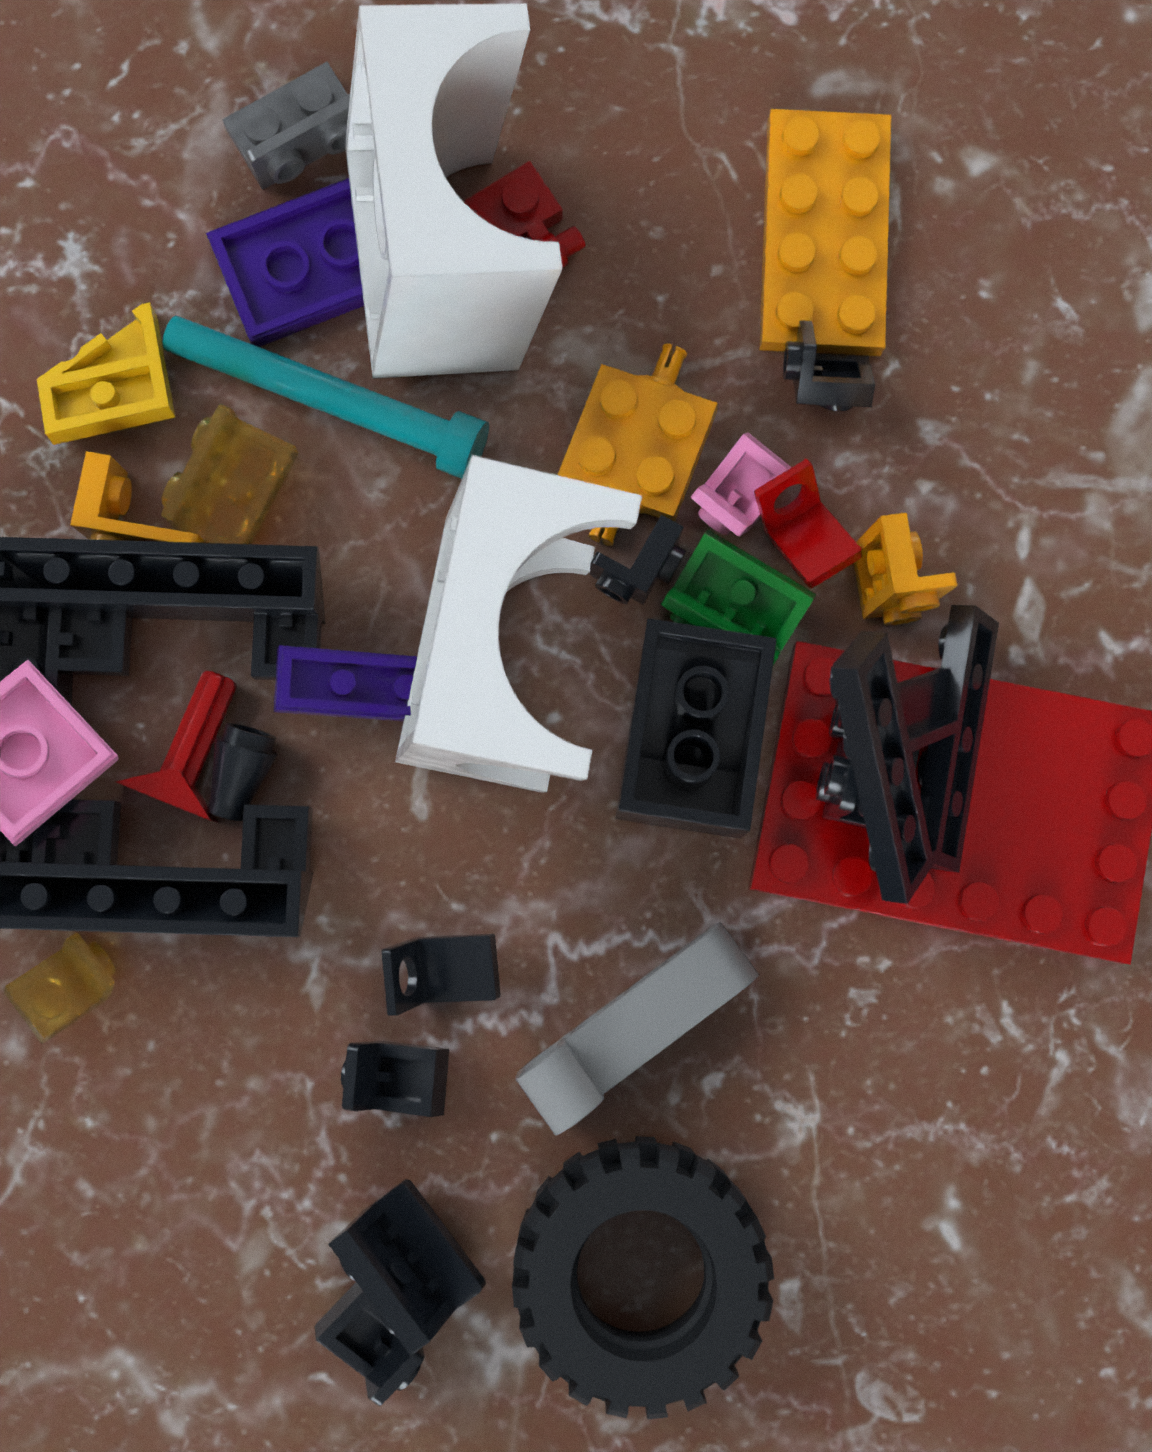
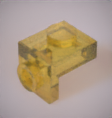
[3,932,115,1044]

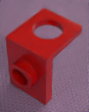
[754,459,863,589]

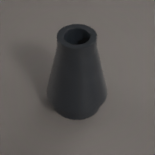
[207,723,278,821]

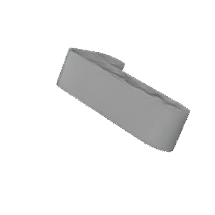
[515,922,759,1135]

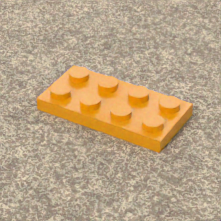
[759,109,891,356]

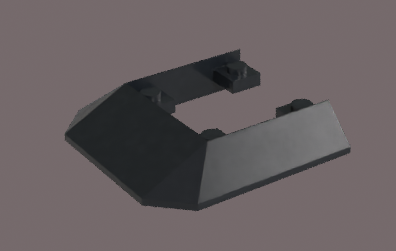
[0,537,325,937]

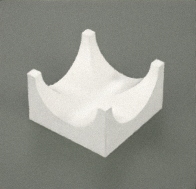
[395,455,642,793]

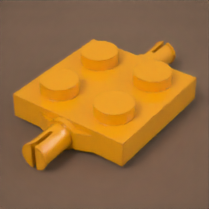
[557,343,718,546]

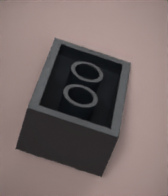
[615,618,777,839]

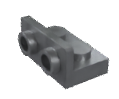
[222,61,350,190]

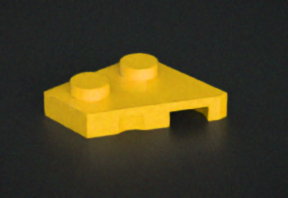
[37,302,175,445]

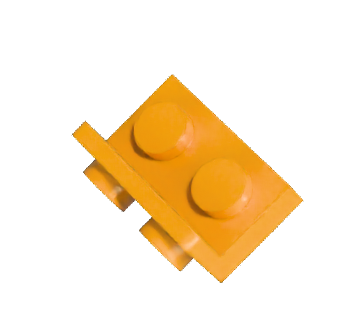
[854,512,958,626]

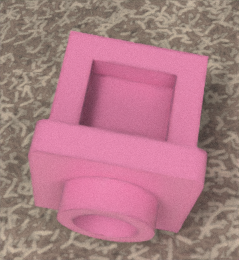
[691,432,791,537]

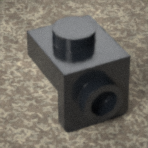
[783,321,875,411]
[590,515,686,605]
[341,1041,450,1117]
[314,1282,425,1406]

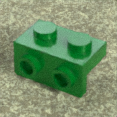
[661,529,816,666]

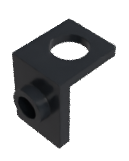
[381,934,501,1016]

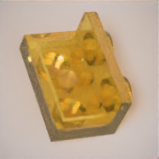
[161,404,299,544]

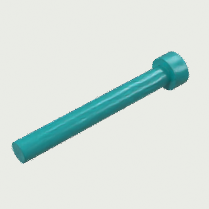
[163,315,489,479]

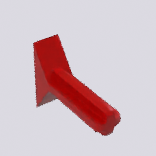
[115,671,237,823]

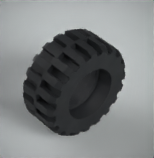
[512,1136,774,1420]

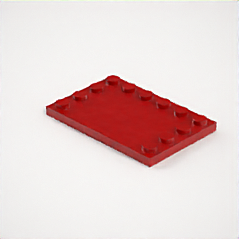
[748,641,1152,965]

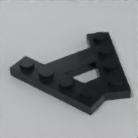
[830,605,999,904]

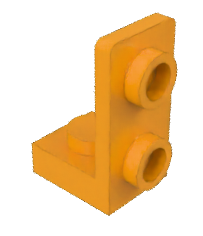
[70,451,206,543]

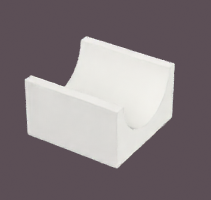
[345,4,562,379]

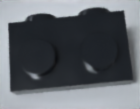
[328,1179,486,1355]

